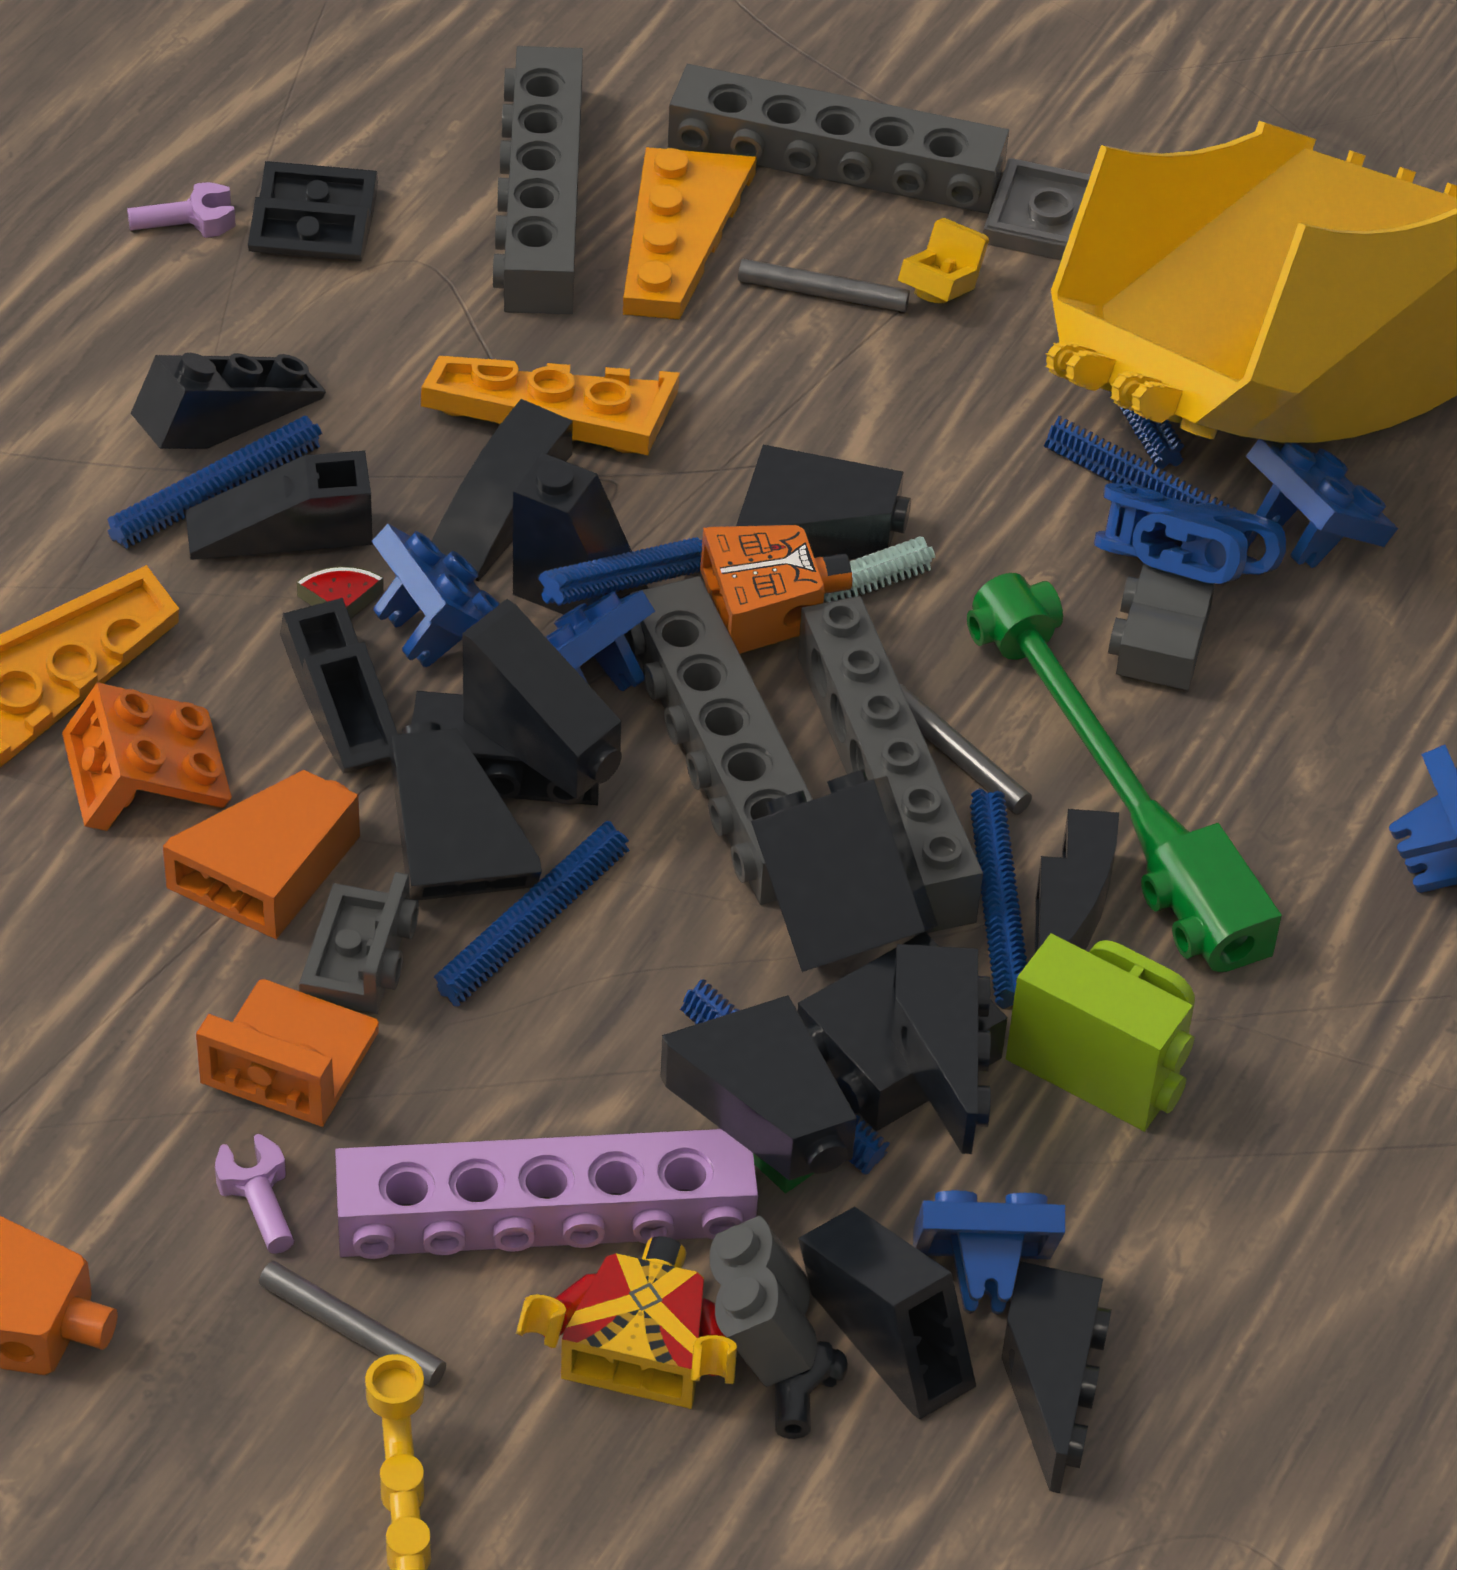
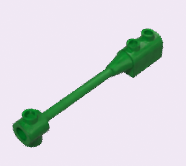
[967,573,1282,972]

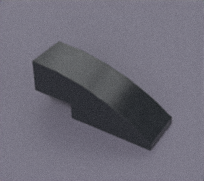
[432,399,573,582]
[280,598,398,774]
[1034,809,1120,954]

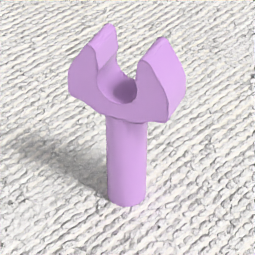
[127,182,236,238]
[215,1134,294,1254]

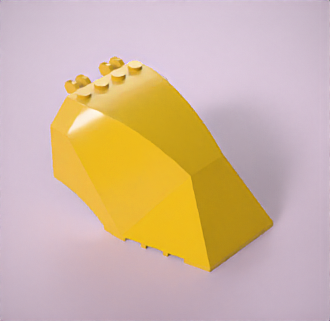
[1045,121,1457,443]

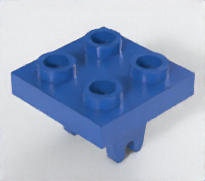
[1246,439,1398,568]
[372,524,500,667]
[546,590,655,691]
[1389,744,1457,893]
[913,1190,1065,1314]

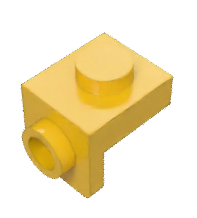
[898,218,989,303]

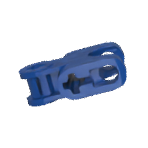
[1094,483,1286,584]

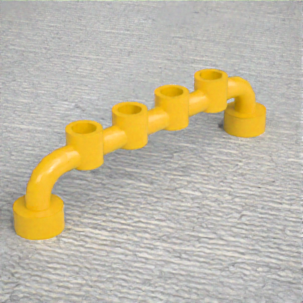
[365,1354,431,1570]

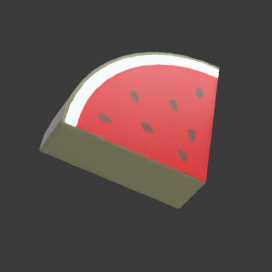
[296,566,384,619]

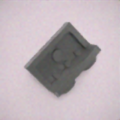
[299,872,419,1014]

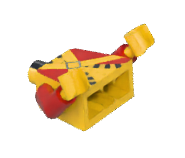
[516,1236,737,1409]

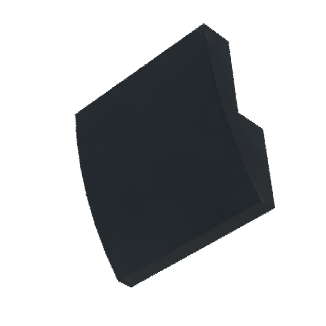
[248,161,378,261]

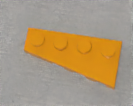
[623,147,757,319]
[421,356,680,455]
[0,565,179,768]

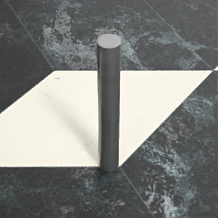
[738,259,910,312]
[900,684,1032,814]
[259,1261,447,1387]

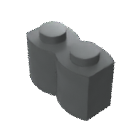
[1108,564,1215,690]
[709,1215,817,1387]

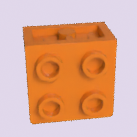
[62,682,232,831]
[196,979,379,1127]

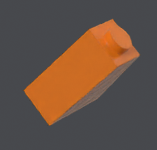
[163,770,360,940]

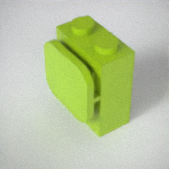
[1005,933,1195,1132]

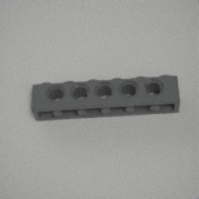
[493,46,583,314]
[668,63,1009,214]
[624,576,813,905]
[798,596,983,936]

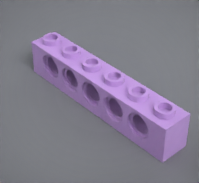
[335,1129,758,1259]

